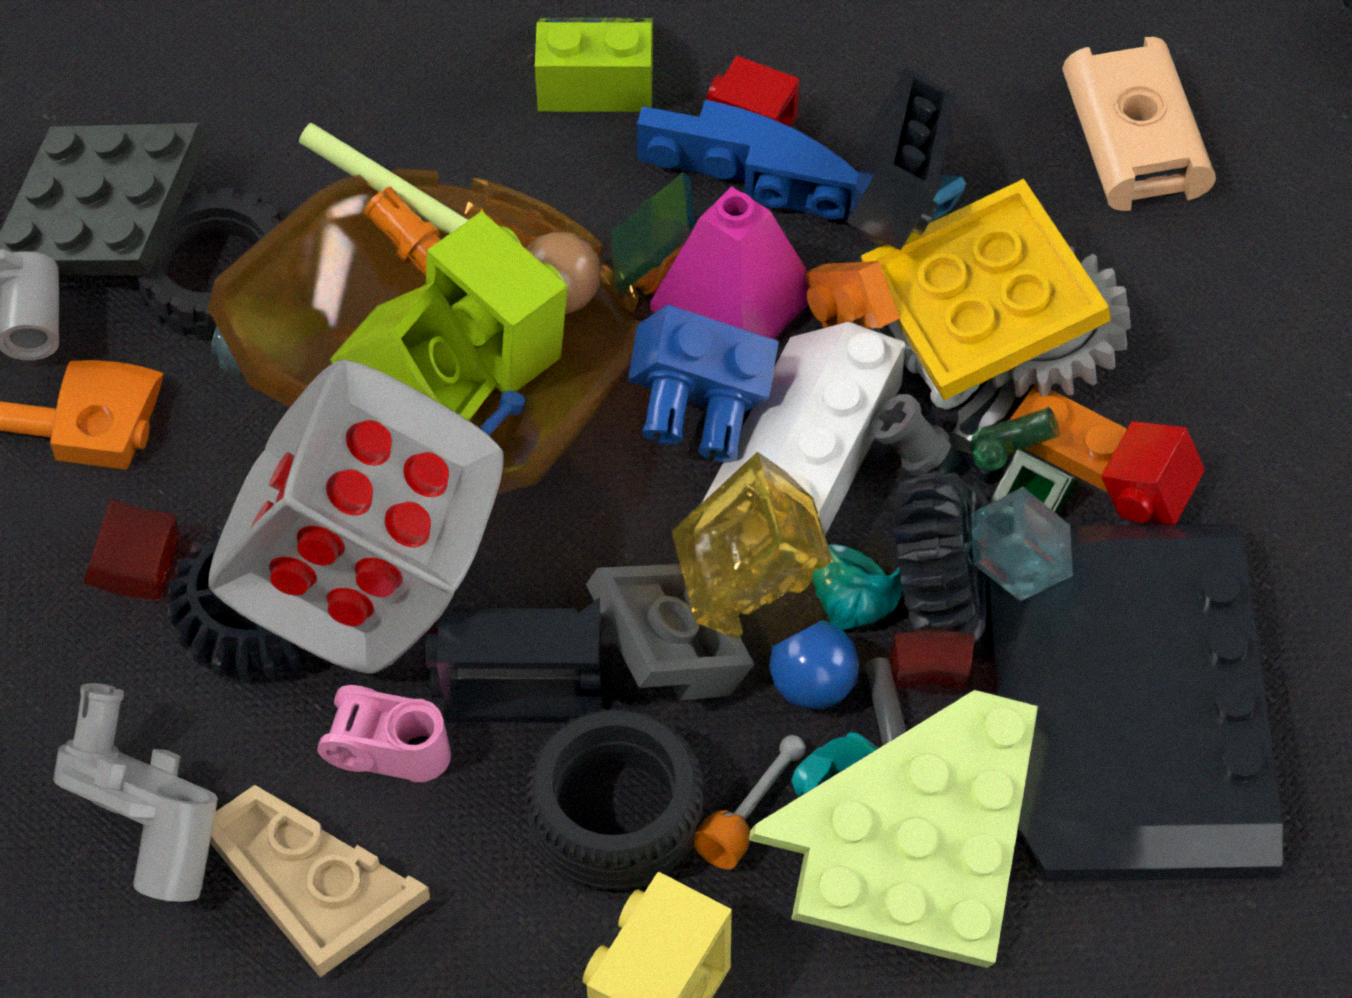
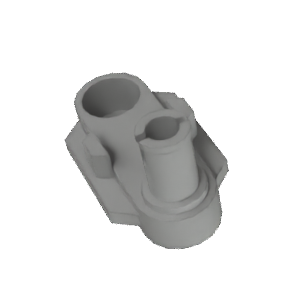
[0,249,59,360]
[53,683,218,902]

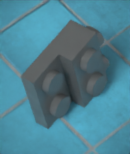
[586,563,755,700]

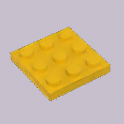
[861,179,1111,401]

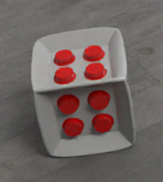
[209,360,504,674]

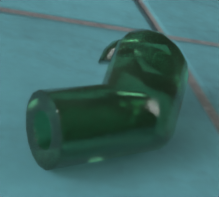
[969,407,1060,471]

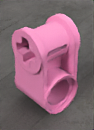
[317,685,451,782]

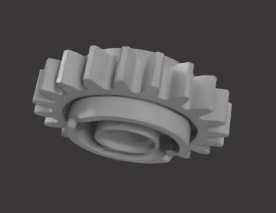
[992,246,1131,397]

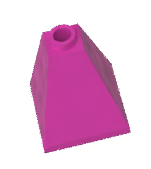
[650,186,809,340]

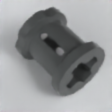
[870,394,951,476]

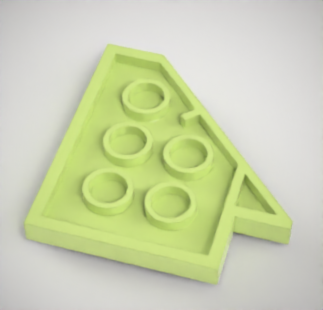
[749,690,1038,968]

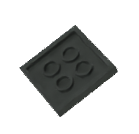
[0,123,208,275]

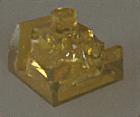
[672,451,833,638]

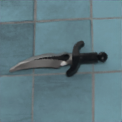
[926,378,1016,481]

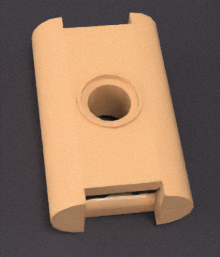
[1062,37,1216,211]

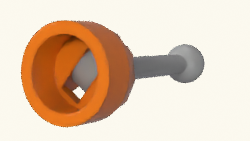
[694,735,806,870]

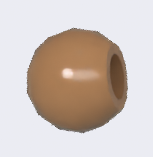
[526,231,602,315]

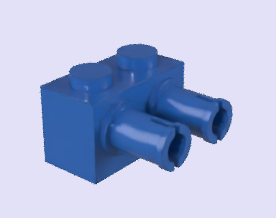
[627,304,779,462]

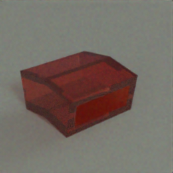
[83,499,180,601]
[889,630,976,689]

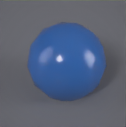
[769,620,860,710]

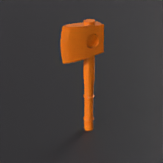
[0,360,164,470]

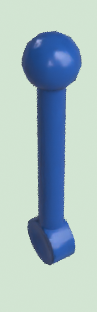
[479,391,526,435]

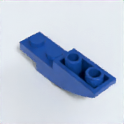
[637,100,859,220]

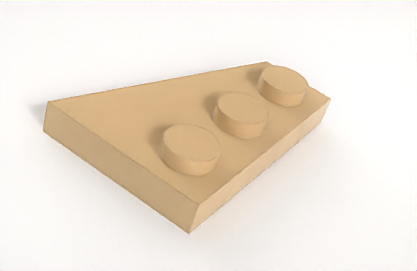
[210,785,430,977]

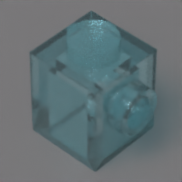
[971,487,1073,601]

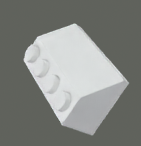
[691,322,906,573]

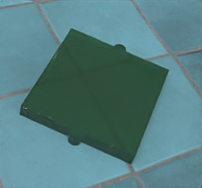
[612,172,695,293]

